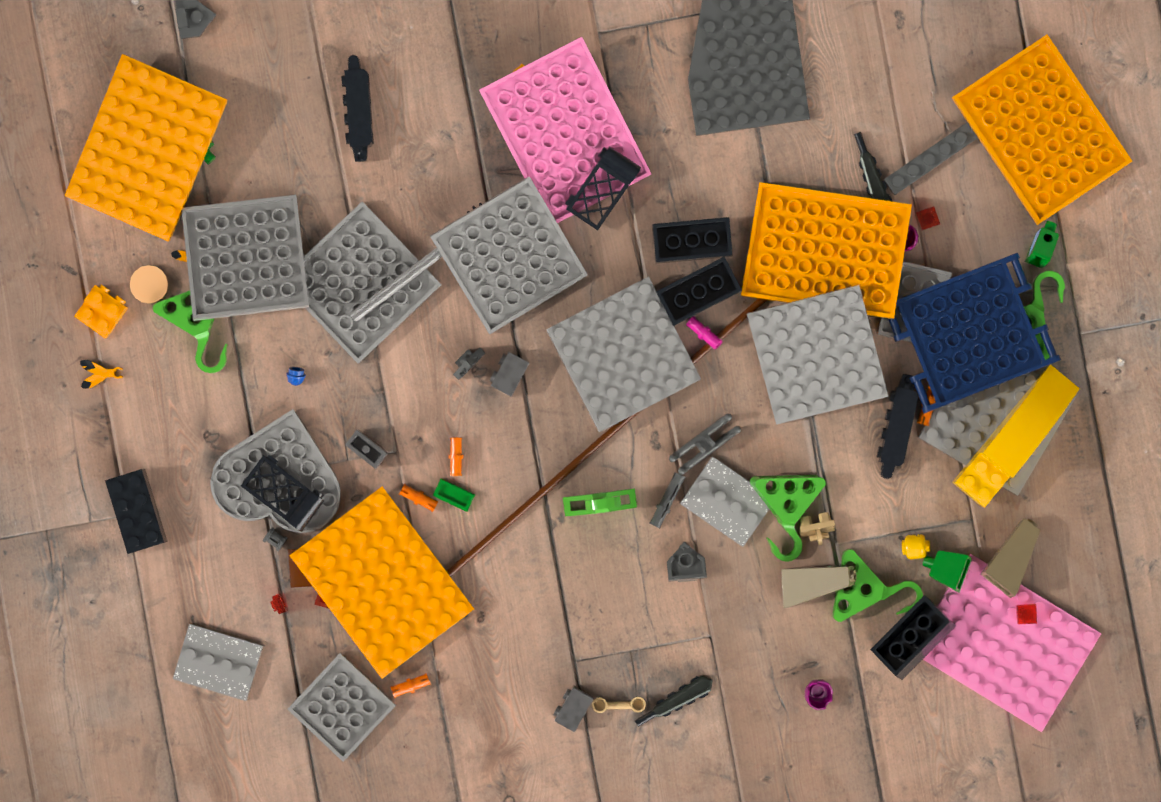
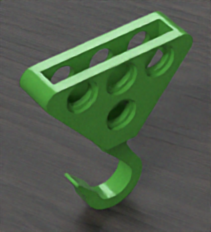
[1024,271,1065,360]
[153,291,228,373]
[750,475,826,562]
[563,488,637,517]
[832,549,923,622]

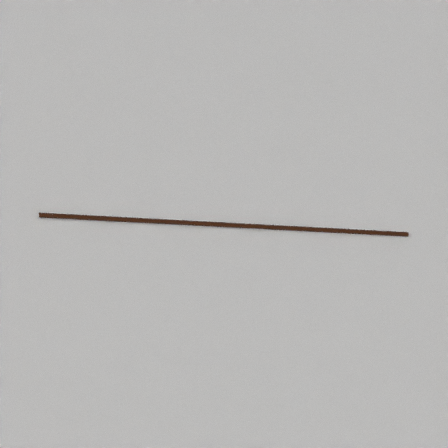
[447,299,767,577]

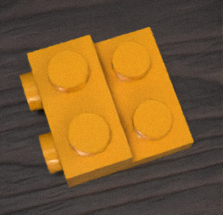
[74,284,128,339]

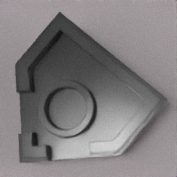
[175,0,217,39]
[453,348,485,380]
[667,542,707,582]

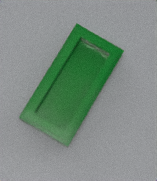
[433,478,475,512]

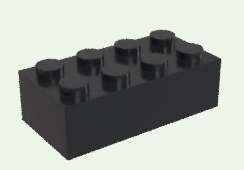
[652,217,733,264]
[656,256,742,326]
[105,469,168,554]
[870,595,956,680]

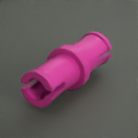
[686,316,723,350]

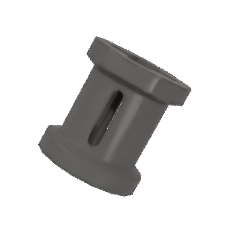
[263,527,288,552]

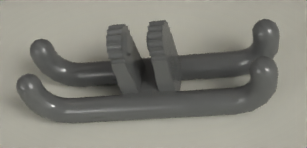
[669,414,741,475]

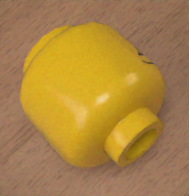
[902,534,930,560]

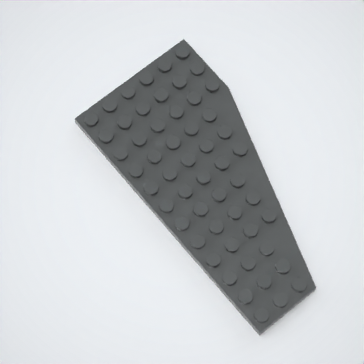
[688,0,810,136]

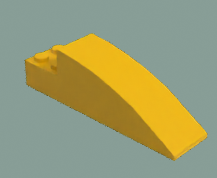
[952,364,1080,507]

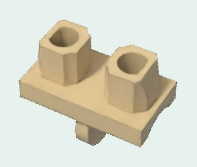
[800,512,835,545]

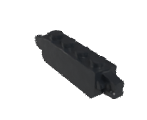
[341,55,374,162]
[876,374,919,479]

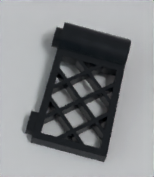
[565,146,641,231]
[241,455,325,532]

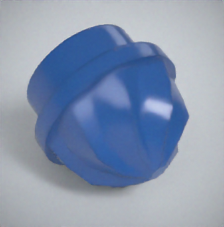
[286,367,306,386]

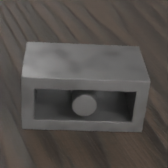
[489,352,529,397]
[345,430,389,469]
[553,686,593,732]

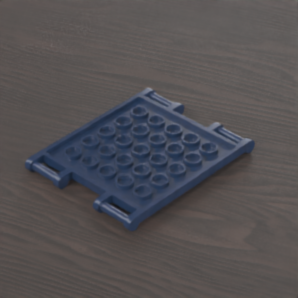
[888,253,1061,414]

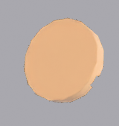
[130,265,168,304]

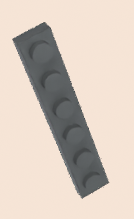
[884,122,978,196]

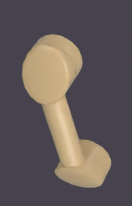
[592,697,646,713]

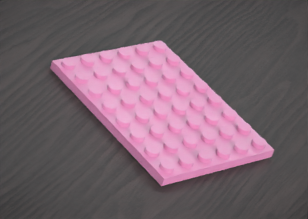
[479,37,651,223]
[923,553,1101,732]

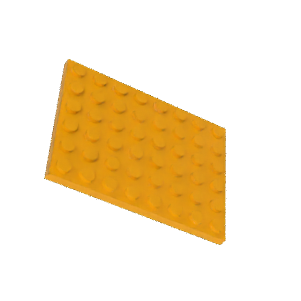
[952,34,1132,225]
[65,54,228,241]
[741,182,912,319]
[289,486,474,678]

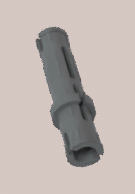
[649,472,686,529]

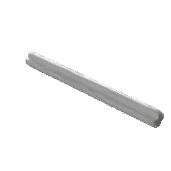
[350,248,442,321]

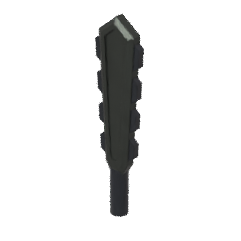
[854,132,893,202]
[634,675,713,727]

